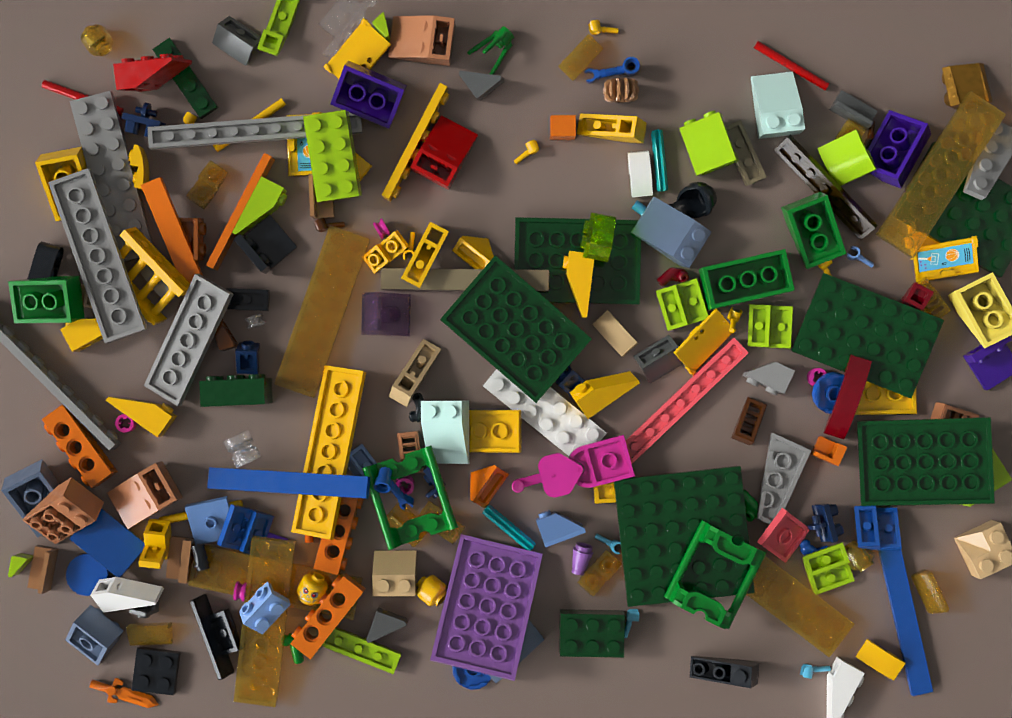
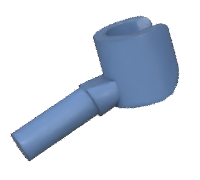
[847,246,874,268]

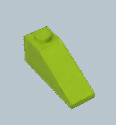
[232,176,288,235]

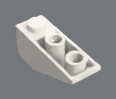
[90,577,164,613]
[827,657,865,718]

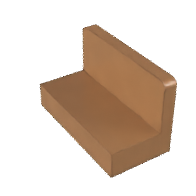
[308,174,335,219]
[166,536,195,584]
[27,545,59,594]

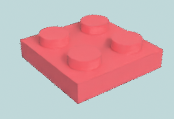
[757,508,810,563]

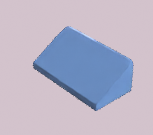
[348,444,377,476]

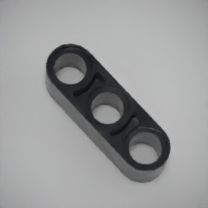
[27,241,64,279]

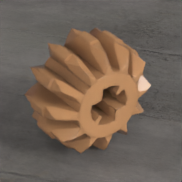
[603,78,639,103]

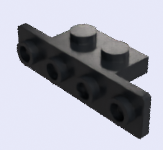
[190,594,243,680]

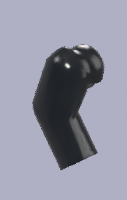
[409,393,424,422]

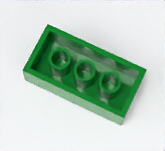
[699,249,795,310]

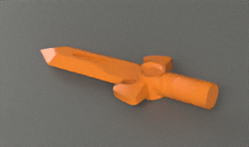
[89,678,159,708]

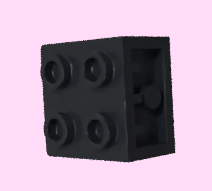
[234,216,297,274]

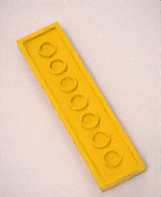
[291,365,366,540]

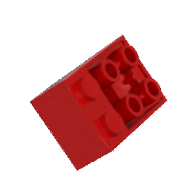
[113,54,192,92]
[410,115,478,190]

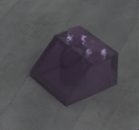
[361,292,411,336]

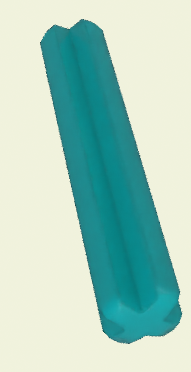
[651,129,668,192]
[483,505,536,551]

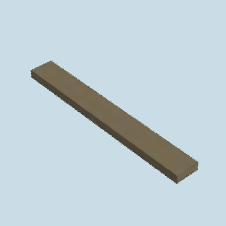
[381,268,549,292]

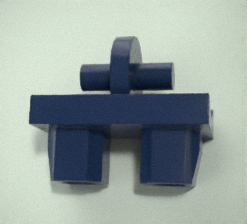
[122,102,166,137]
[808,504,844,543]

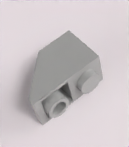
[742,362,795,396]

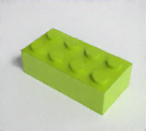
[303,110,362,202]

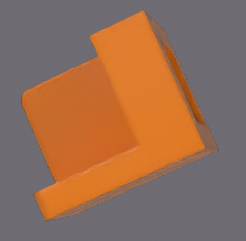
[550,115,576,140]
[810,436,847,466]

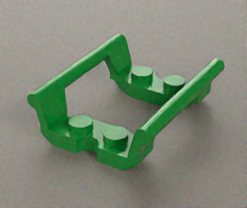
[362,446,458,550]
[664,520,767,629]

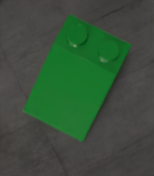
[781,192,847,269]
[8,276,85,323]

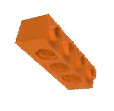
[42,404,118,488]
[313,497,364,575]
[290,573,366,660]

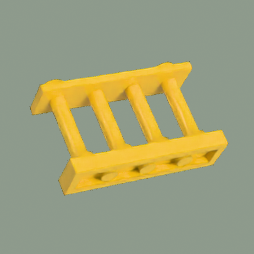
[120,227,190,325]

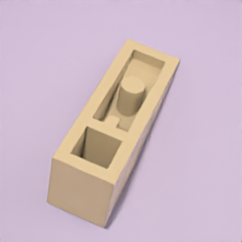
[389,339,441,407]

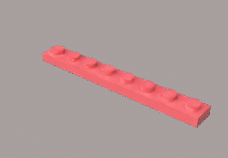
[625,338,749,464]

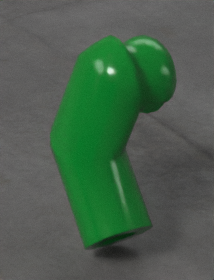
[282,633,304,664]

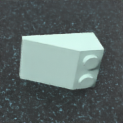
[751,71,805,139]
[421,400,470,464]

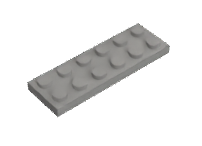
[144,274,233,406]

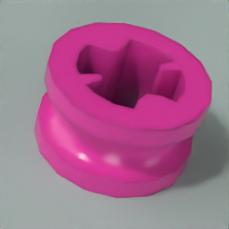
[373,218,391,239]
[807,368,826,386]
[115,414,137,433]
[396,475,415,495]
[233,581,249,602]

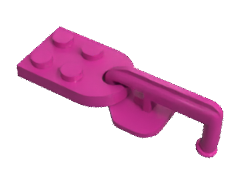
[512,435,635,498]

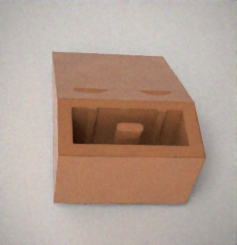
[388,15,456,66]
[107,461,183,529]
[23,477,104,544]

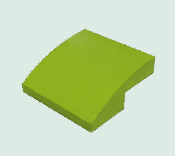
[817,130,877,186]
[656,278,709,331]
[747,304,793,349]
[802,542,855,595]

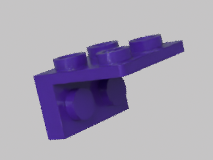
[963,336,1012,390]

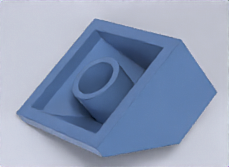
[536,510,586,547]

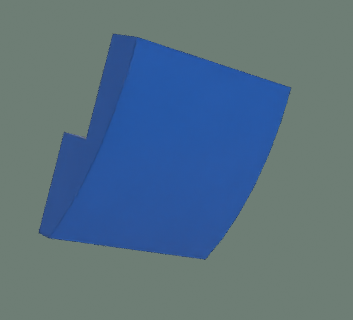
[217,504,274,556]
[854,506,902,551]

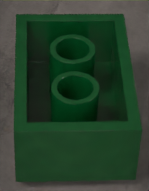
[199,374,273,407]
[559,609,625,658]

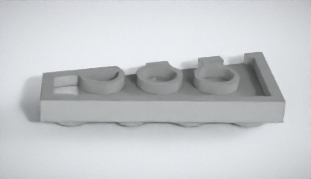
[963,117,1012,200]
[756,433,811,524]

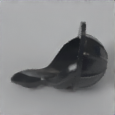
[669,182,717,218]

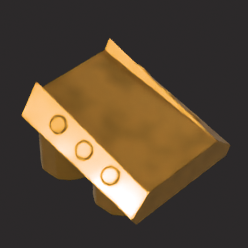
[942,63,992,109]

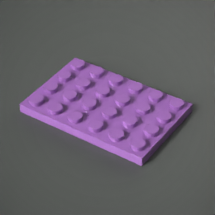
[430,534,543,681]

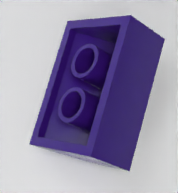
[330,61,407,129]
[867,110,931,189]

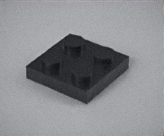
[132,647,181,695]

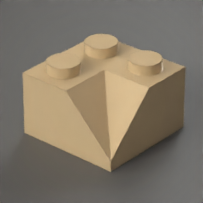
[954,520,1012,579]

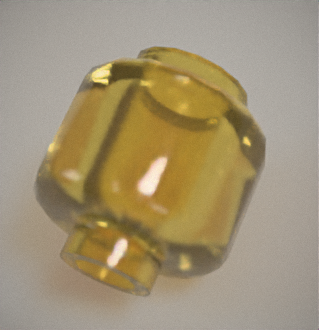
[81,24,113,56]
[844,540,875,572]

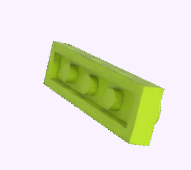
[322,627,402,674]

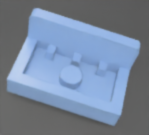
[240,582,291,635]

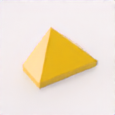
[452,236,494,269]

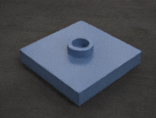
[185,496,230,545]

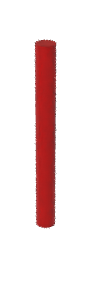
[753,41,830,91]
[42,80,124,116]

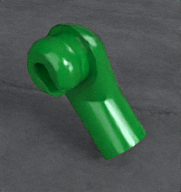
[743,489,758,522]

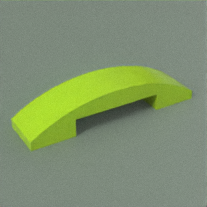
[257,0,300,56]

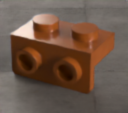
[179,218,207,261]

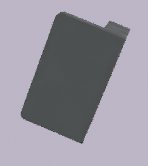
[212,16,261,66]
[829,90,878,130]
[633,335,683,383]

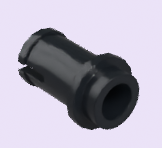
[191,543,211,571]

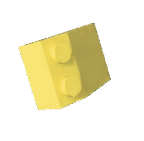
[948,272,1012,348]

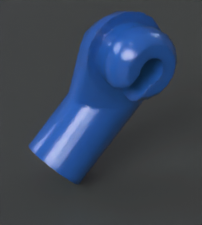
[799,540,828,555]

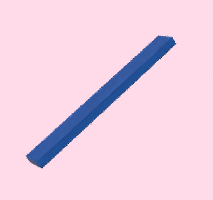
[207,467,370,499]
[878,550,933,696]

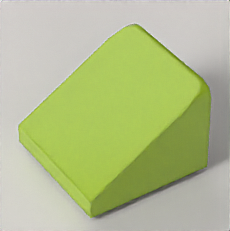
[372,12,390,42]
[8,553,33,577]

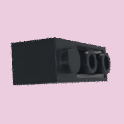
[690,656,760,689]

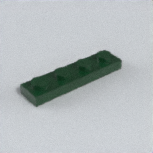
[152,38,219,119]

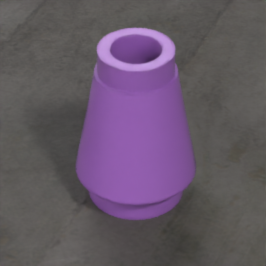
[572,542,593,575]

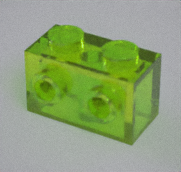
[580,212,616,262]

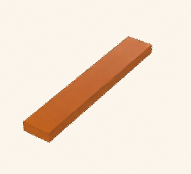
[206,153,275,271]
[141,177,203,283]

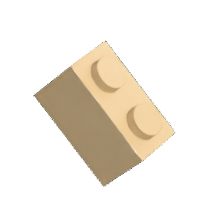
[372,550,417,596]

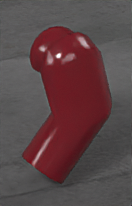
[656,267,689,287]

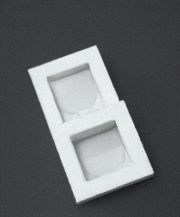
[628,151,653,197]

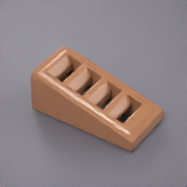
[930,402,979,419]
[397,430,423,473]

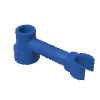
[584,57,640,84]
[374,467,414,510]

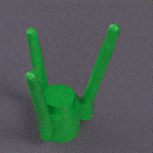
[467,26,514,75]

